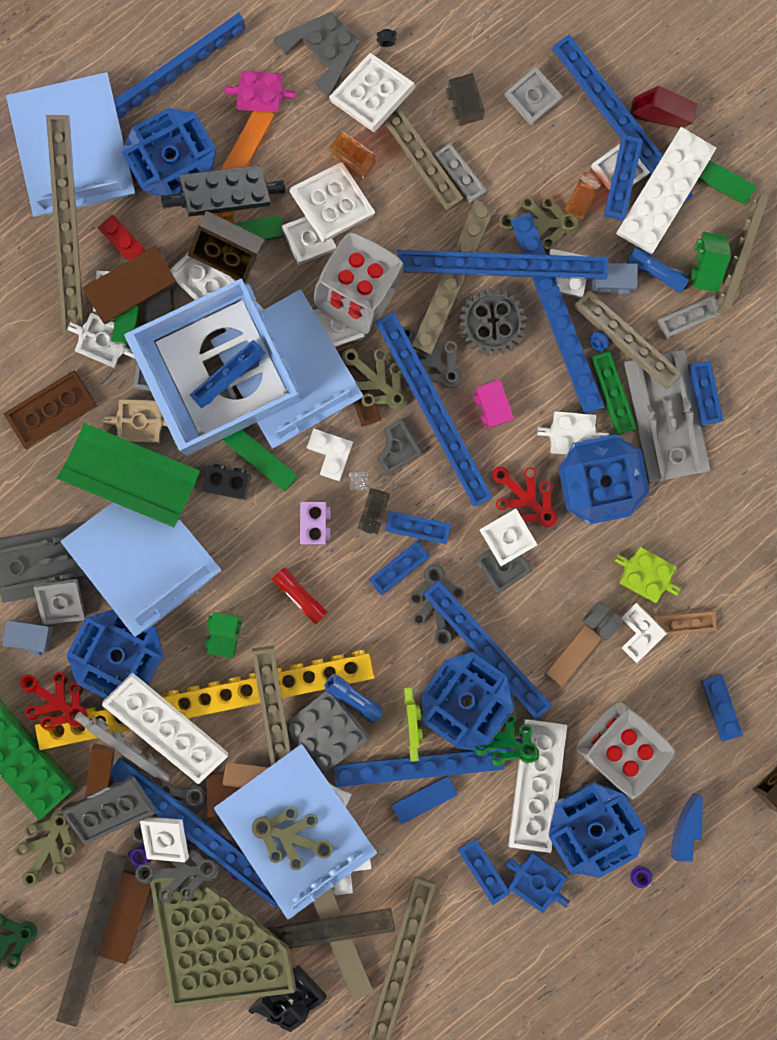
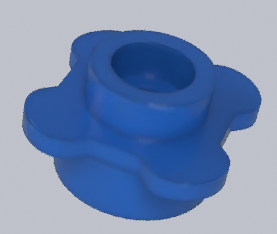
[588,331,610,353]

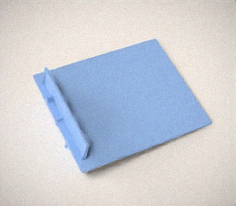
[6,72,135,217]
[211,289,363,448]
[61,503,221,637]
[214,744,377,919]

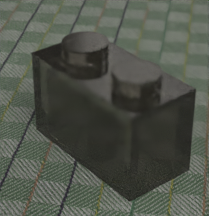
[446,73,485,126]

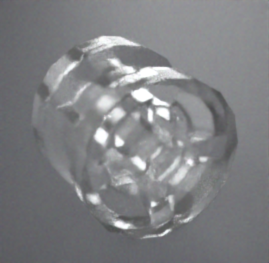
[349,472,370,490]

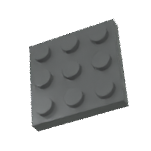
[286,691,370,774]

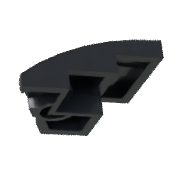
[248,964,327,1032]

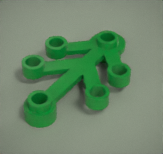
[475,715,540,766]

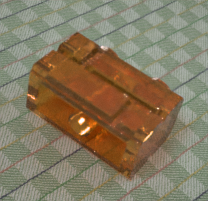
[330,131,376,179]

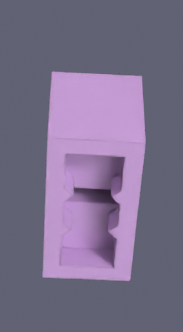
[300,502,331,545]

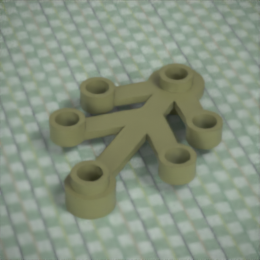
[499,196,579,251]
[342,348,408,409]
[252,807,333,870]
[14,809,77,887]

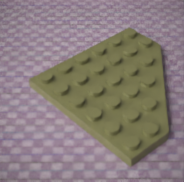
[150,876,296,1008]

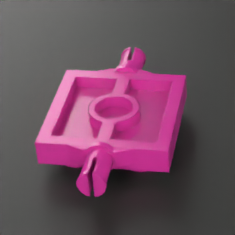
[225,71,295,113]

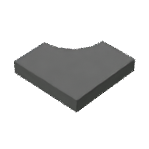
[377,418,423,476]
[475,549,533,594]

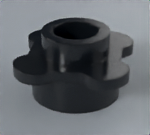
[376,29,397,47]

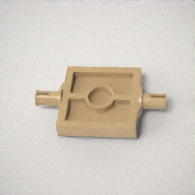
[103,400,167,443]

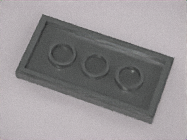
[61,776,156,845]

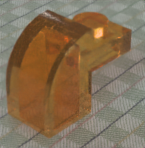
[564,172,602,220]

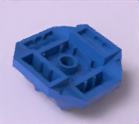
[122,108,217,197]
[558,434,649,525]
[66,609,164,699]
[422,652,515,748]
[548,781,646,878]

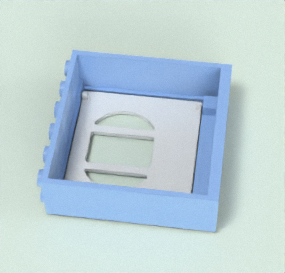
[124,279,302,456]

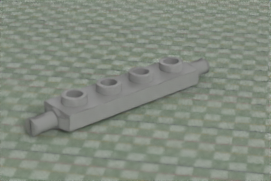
[74,712,170,783]

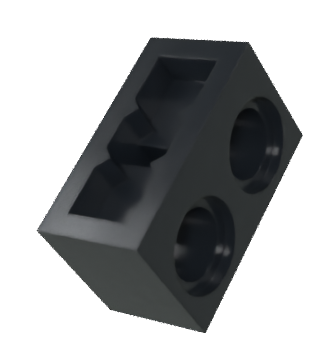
[203,464,251,500]

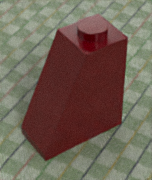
[630,85,698,128]

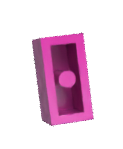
[473,379,514,430]

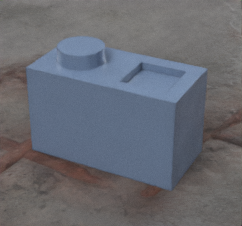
[592,263,638,296]
[2,620,54,655]

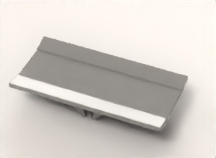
[624,350,710,483]

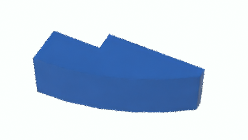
[671,793,703,862]

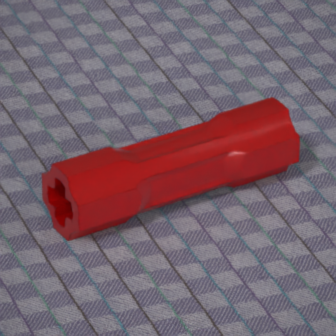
[271,567,328,625]

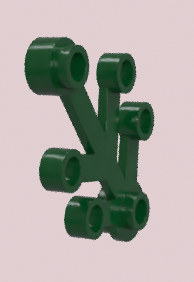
[0,913,37,969]

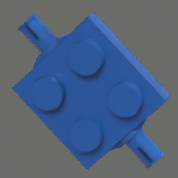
[505,852,570,913]

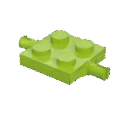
[614,546,681,603]
[404,687,423,761]

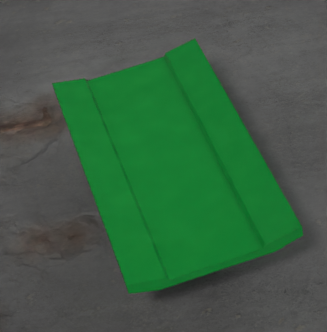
[56,423,201,528]

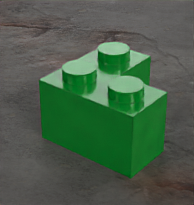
[690,232,731,292]
[205,611,243,659]

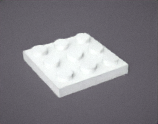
[329,53,416,132]
[290,162,375,243]

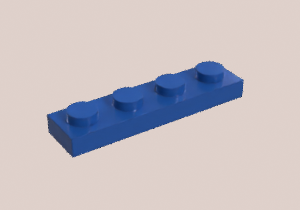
[603,135,643,221]
[190,340,266,409]

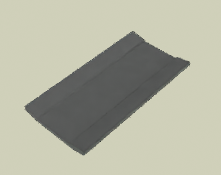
[0,523,94,603]

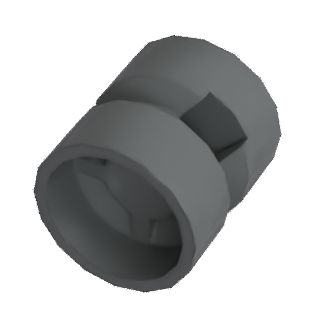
[583,601,623,640]

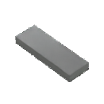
[433,143,487,205]
[657,295,722,339]

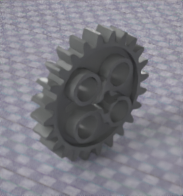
[459,288,527,356]

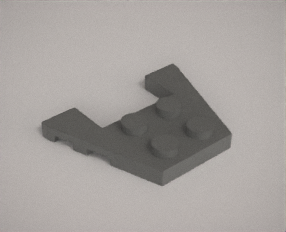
[274,12,359,98]

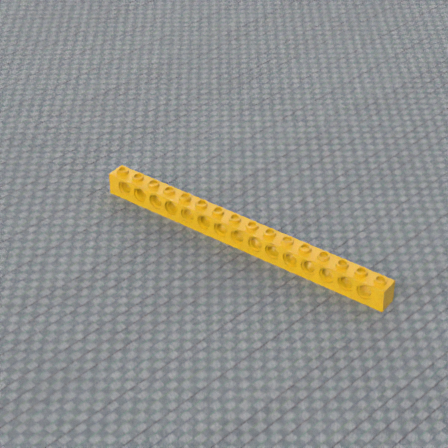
[35,650,374,750]

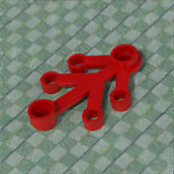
[492,467,558,527]
[19,672,88,731]

